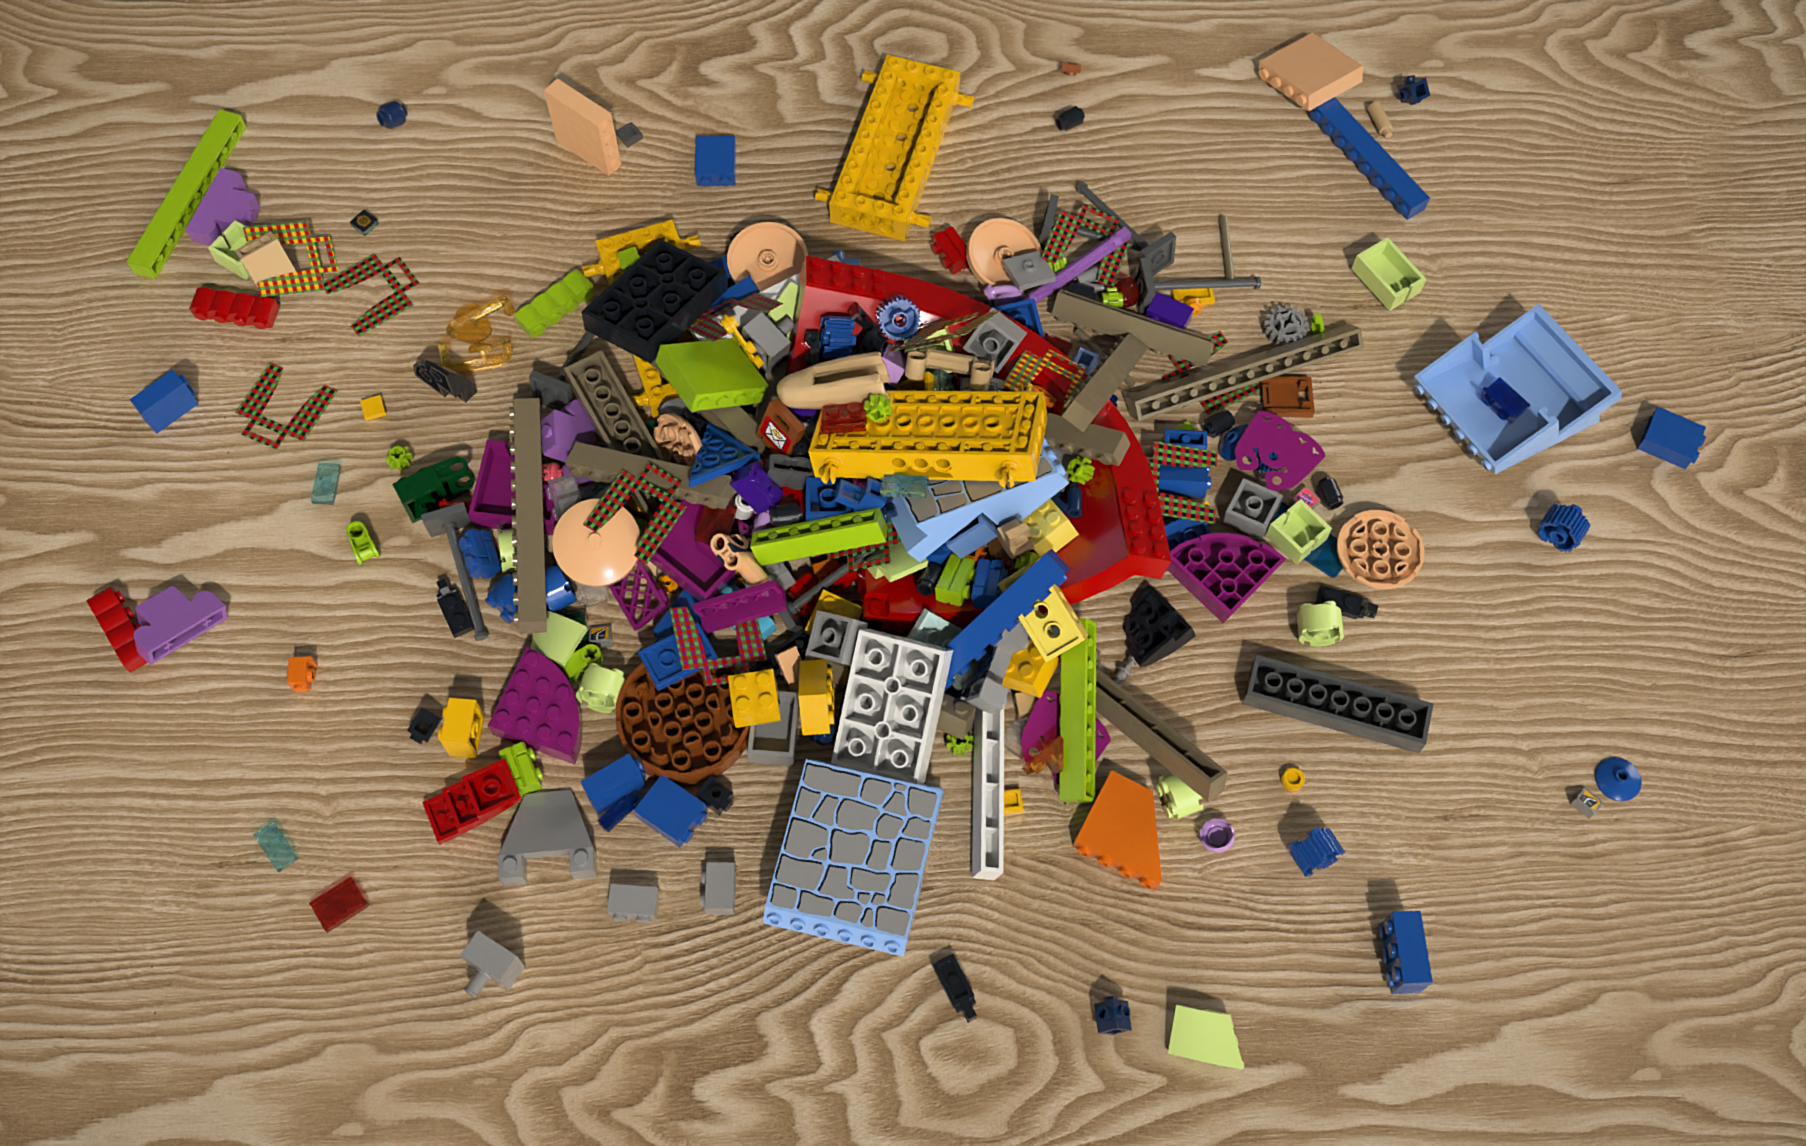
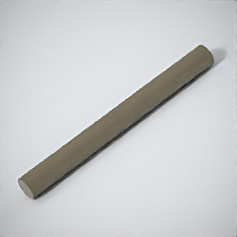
[1219,215,1235,280]
[1075,328,1136,388]

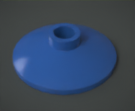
[1219,424,1249,461]
[1595,758,1642,802]

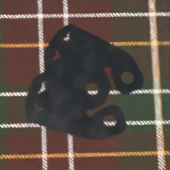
[946,644,994,699]

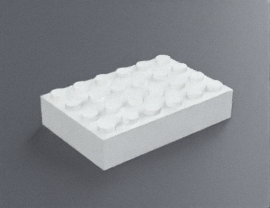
[831,629,953,785]

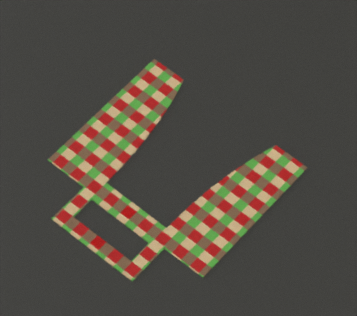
[899,310,1001,351]

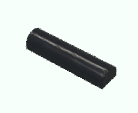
[749,625,810,678]

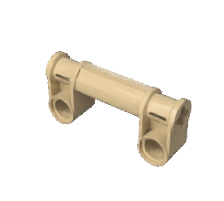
[905,348,995,391]

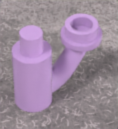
[984,285,1025,307]
[751,510,771,536]

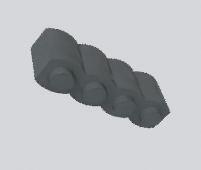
[764,454,853,490]

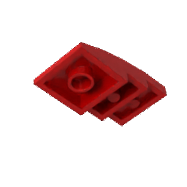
[422,758,522,845]

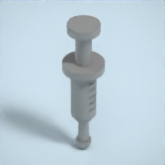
[1112,656,1137,685]

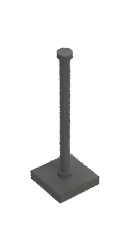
[1076,182,1176,276]
[1038,194,1143,252]
[1131,258,1261,315]
[529,332,595,411]
[421,502,488,641]
[778,551,876,632]

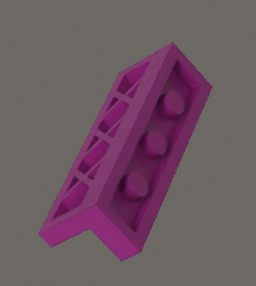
[693,580,787,634]

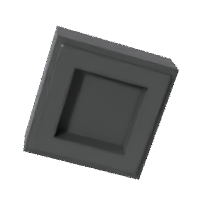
[616,122,643,148]

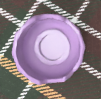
[1199,818,1235,854]

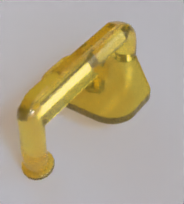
[446,295,516,344]
[437,339,513,375]

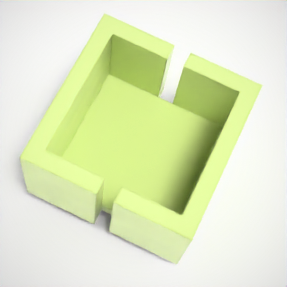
[208,220,249,280]
[1266,499,1332,565]

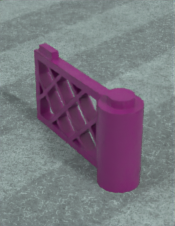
[608,559,669,631]

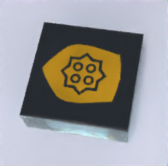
[350,210,379,236]

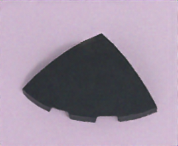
[413,359,477,403]
[1125,584,1196,668]

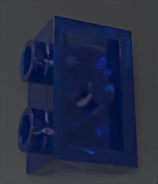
[1481,377,1530,424]

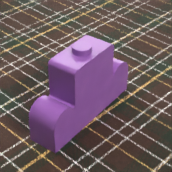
[185,168,260,246]
[541,400,596,487]
[134,586,227,665]

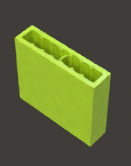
[655,338,770,412]

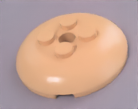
[654,413,703,467]
[1337,510,1424,589]

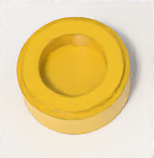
[1281,767,1305,792]

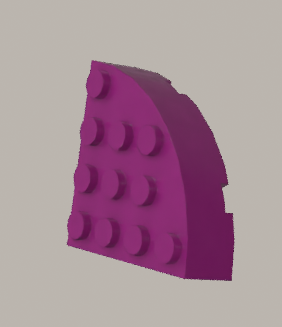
[1167,533,1286,623]
[488,647,583,764]

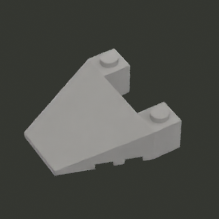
[945,623,1029,714]
[498,790,597,886]

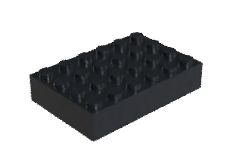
[581,239,728,363]

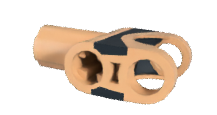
[710,534,770,586]

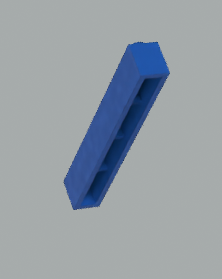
[1309,97,1430,220]
[944,549,1071,690]

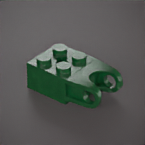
[392,456,475,524]

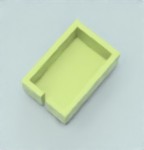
[1352,237,1427,311]

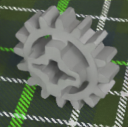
[1263,304,1309,345]

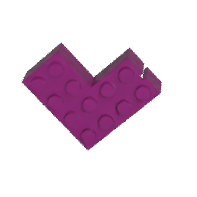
[468,440,566,536]
[649,500,736,602]

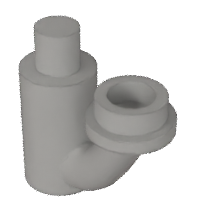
[1073,266,1114,293]

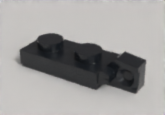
[805,331,820,380]
[436,579,474,638]
[1315,585,1378,619]
[932,954,977,1023]

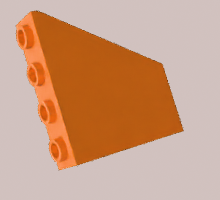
[1073,770,1162,890]

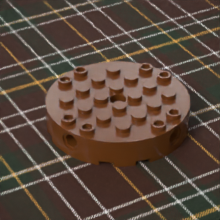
[616,654,750,785]

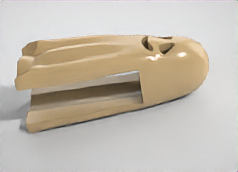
[777,352,890,409]

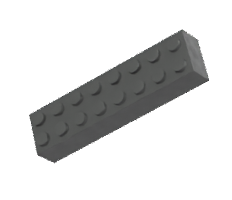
[1242,655,1434,753]

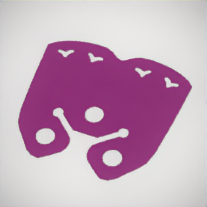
[1235,411,1325,491]
[1021,691,1111,785]

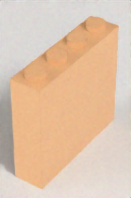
[1259,33,1363,111]
[544,78,621,176]

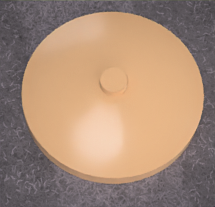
[966,218,1043,291]
[727,222,808,292]
[552,499,641,587]

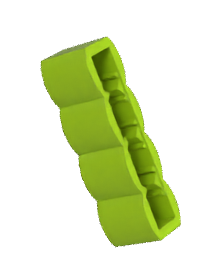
[514,269,595,338]

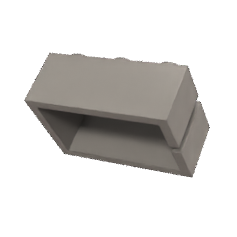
[747,691,800,766]

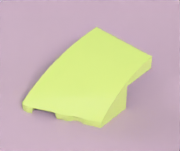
[766,281,800,342]
[864,543,928,582]
[531,610,588,666]
[1168,1004,1245,1069]

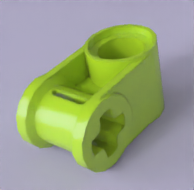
[346,521,380,565]
[559,644,605,683]

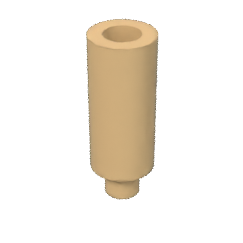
[1368,102,1393,138]

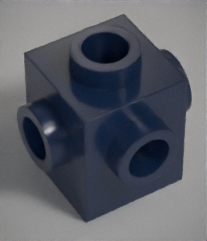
[1397,75,1430,105]
[1094,996,1132,1035]

